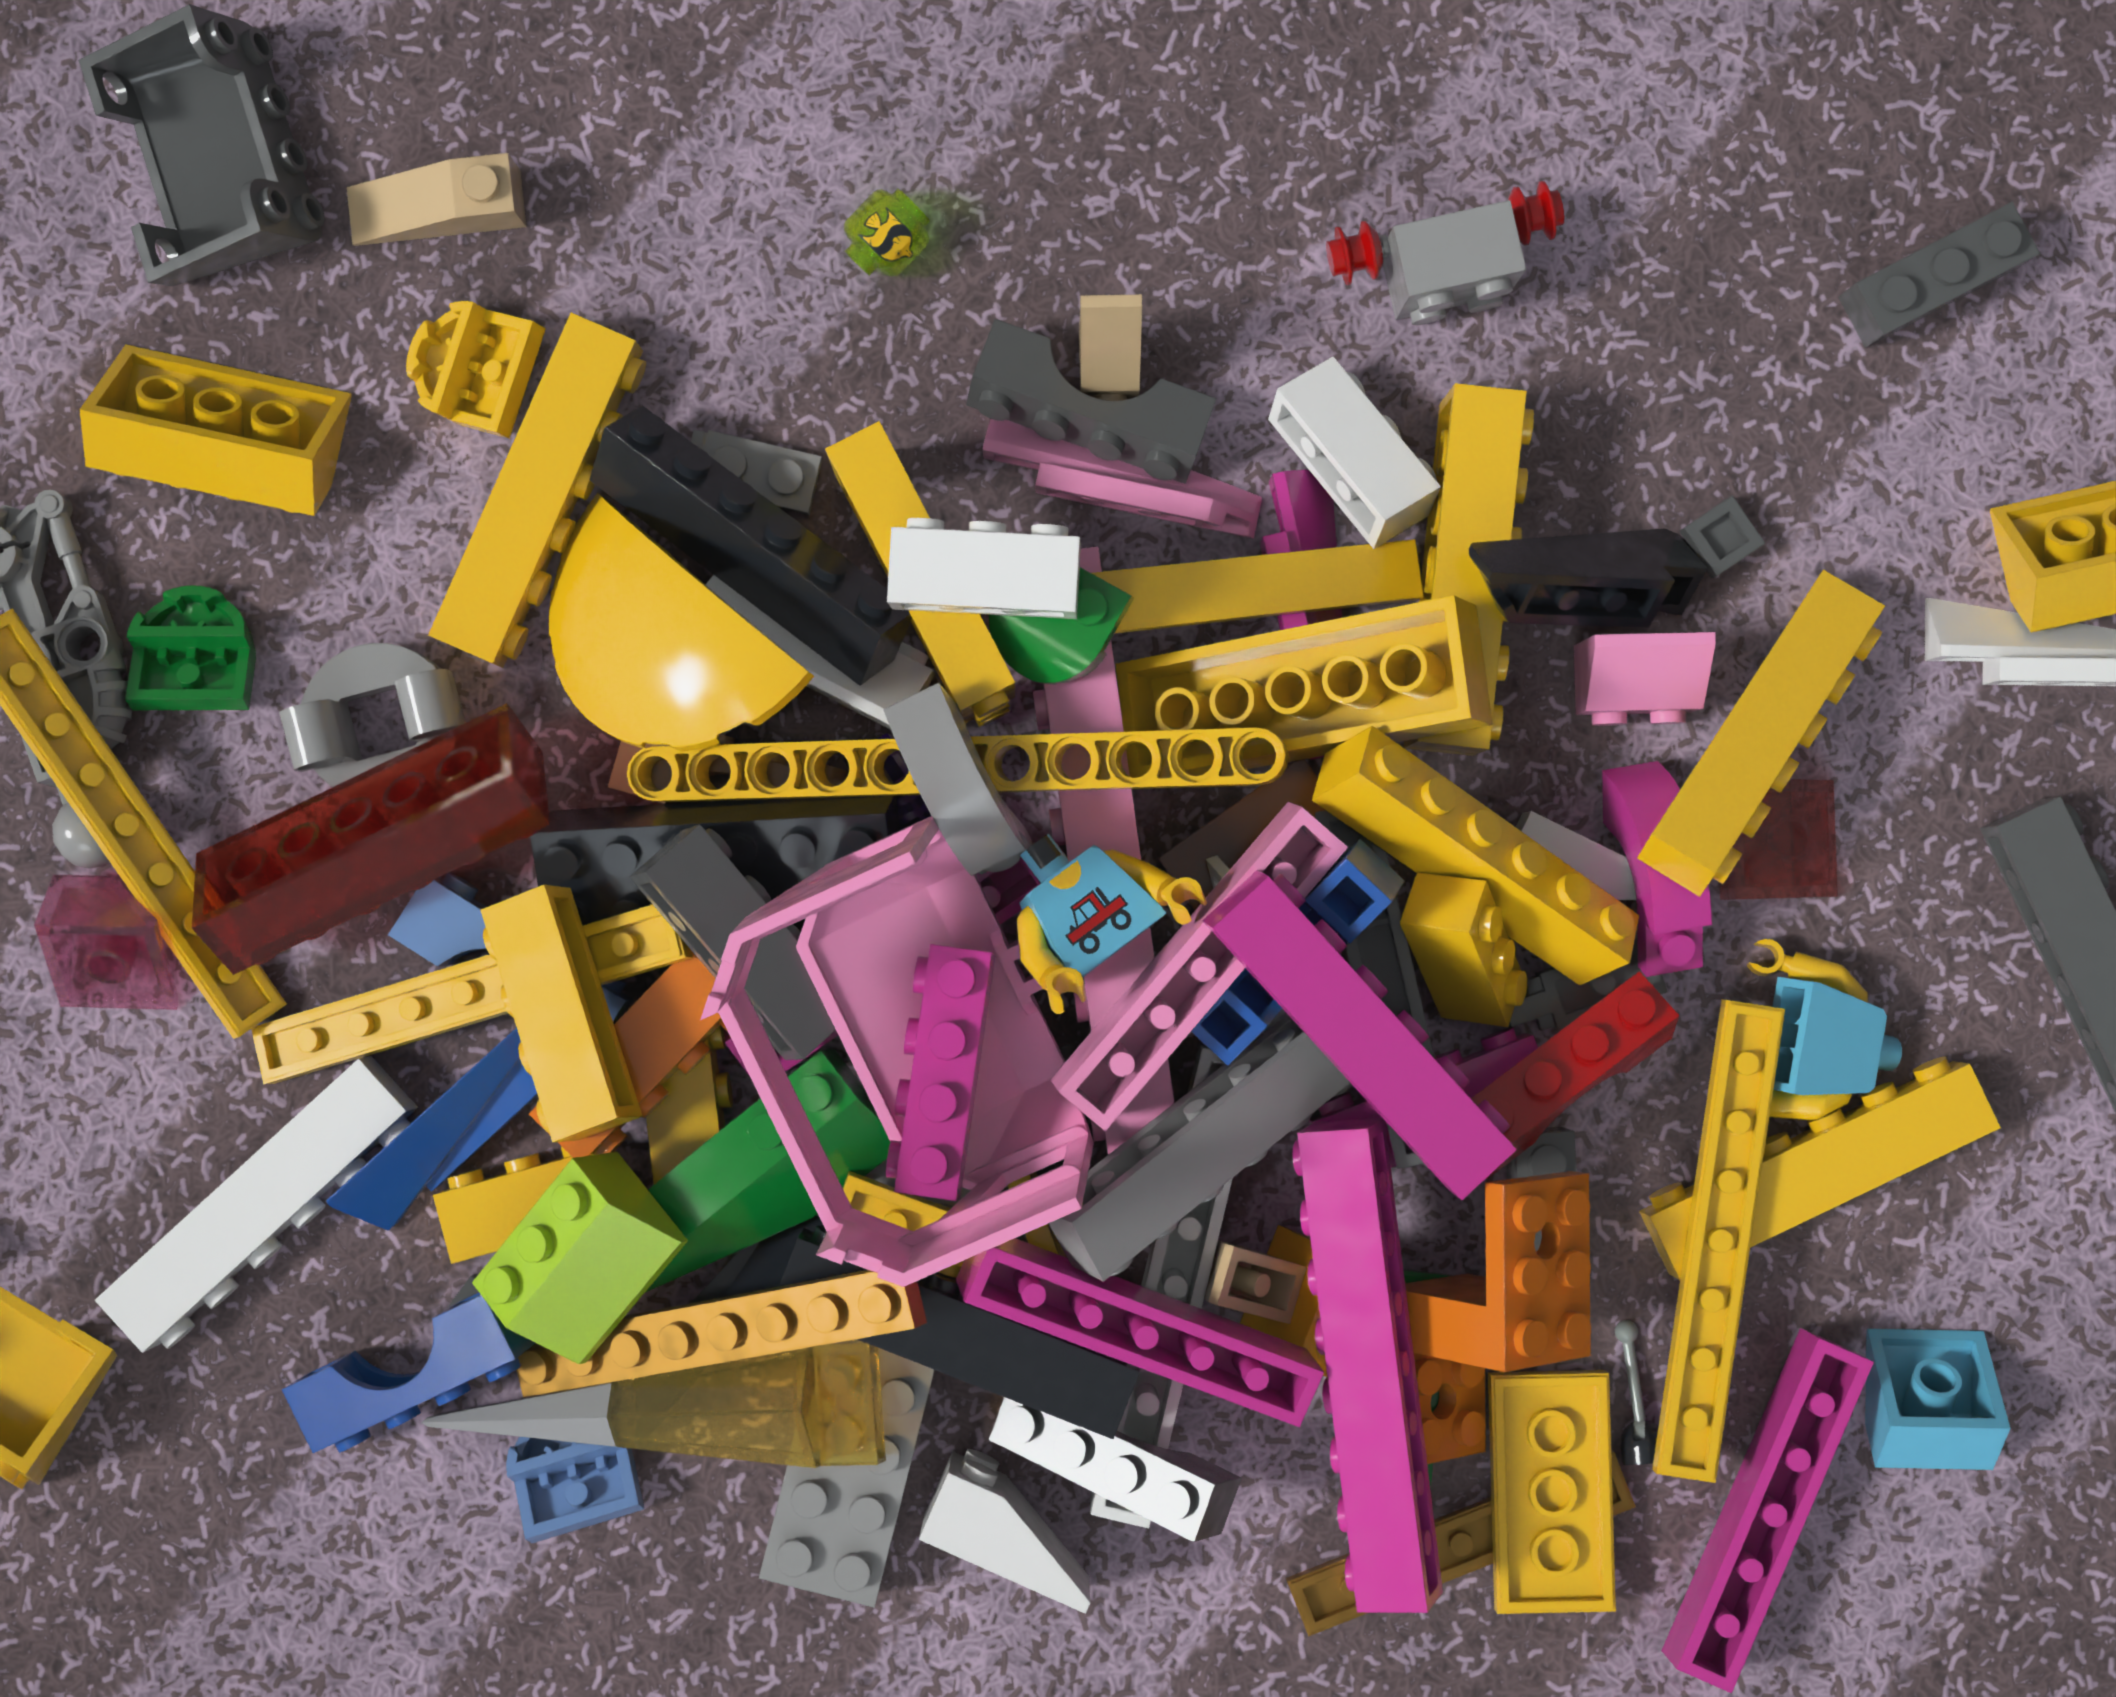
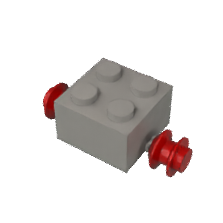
[1326,181,1565,325]

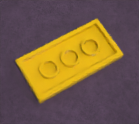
[1488,1370,1616,1614]

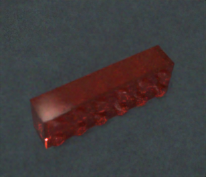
[192,703,550,975]

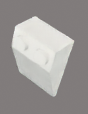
[919,1449,1090,1614]

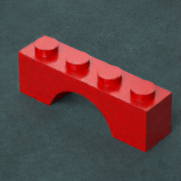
[1471,971,1679,1179]

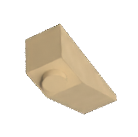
[347,153,526,246]
[1079,294,1142,401]

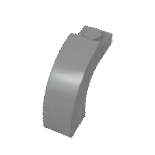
[883,683,1033,876]

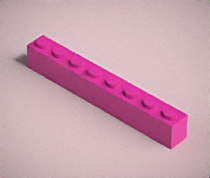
[1293,1118,1443,1613]

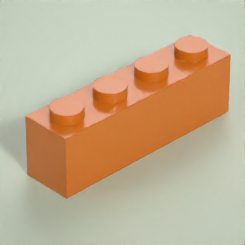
[529,952,728,1158]

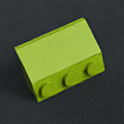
[472,1152,688,1364]

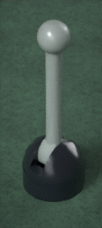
[1615,1320,1659,1465]

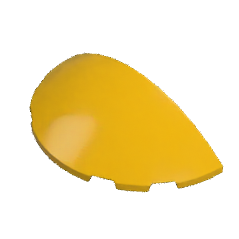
[549,492,814,751]

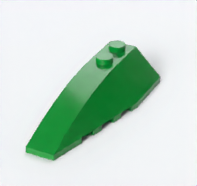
[645,1049,890,1293]

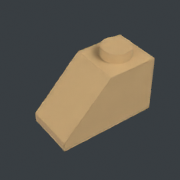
[1204,1240,1307,1324]

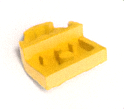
[406,301,546,439]

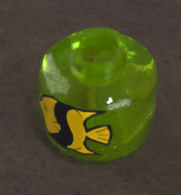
[844,188,930,277]

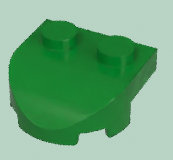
[989,567,1134,685]
[125,585,256,710]

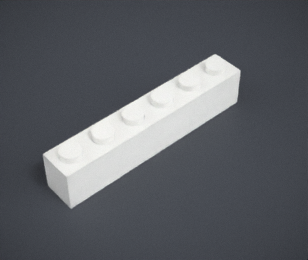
[95,1056,418,1353]

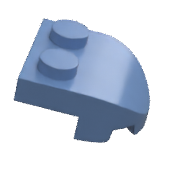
[506,1424,645,1543]

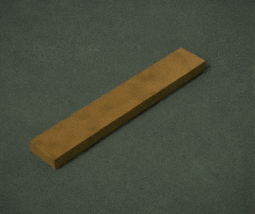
[1286,1450,1636,1637]

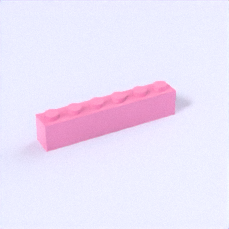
[1050,802,1348,1131]

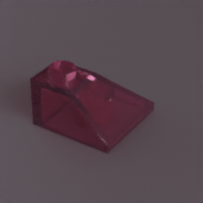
[34,875,178,1010]

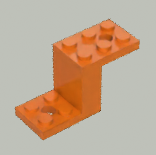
[1405,1171,1591,1464]

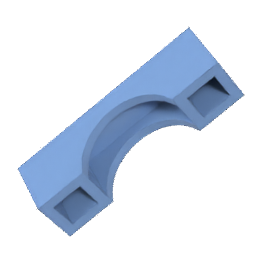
[388,872,634,1024]

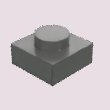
[1679,495,1765,578]

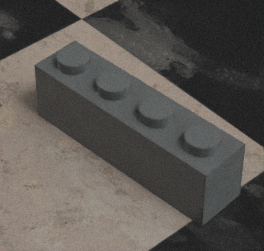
[630,824,836,1060]

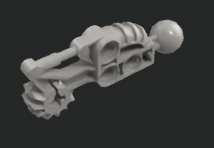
[0,489,132,869]

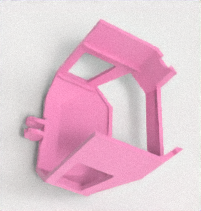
[700,816,1094,1287]

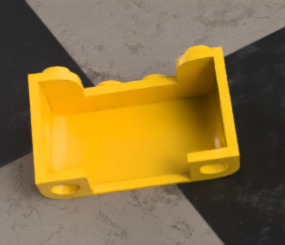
[0,1287,117,1489]

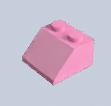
[1574,632,1716,726]

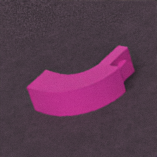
[1602,761,1712,977]

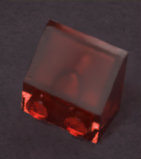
[1719,779,1838,900]

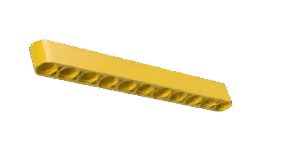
[627,728,1289,802]

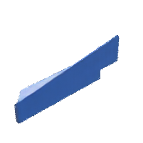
[326,1028,538,1231]

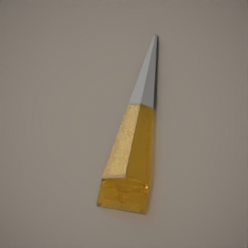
[421,1340,886,1468]

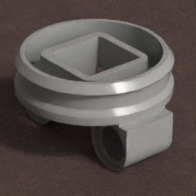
[279,643,467,803]

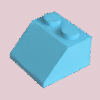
[1865,1329,2011,1470]

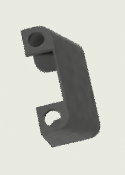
[78,4,325,286]

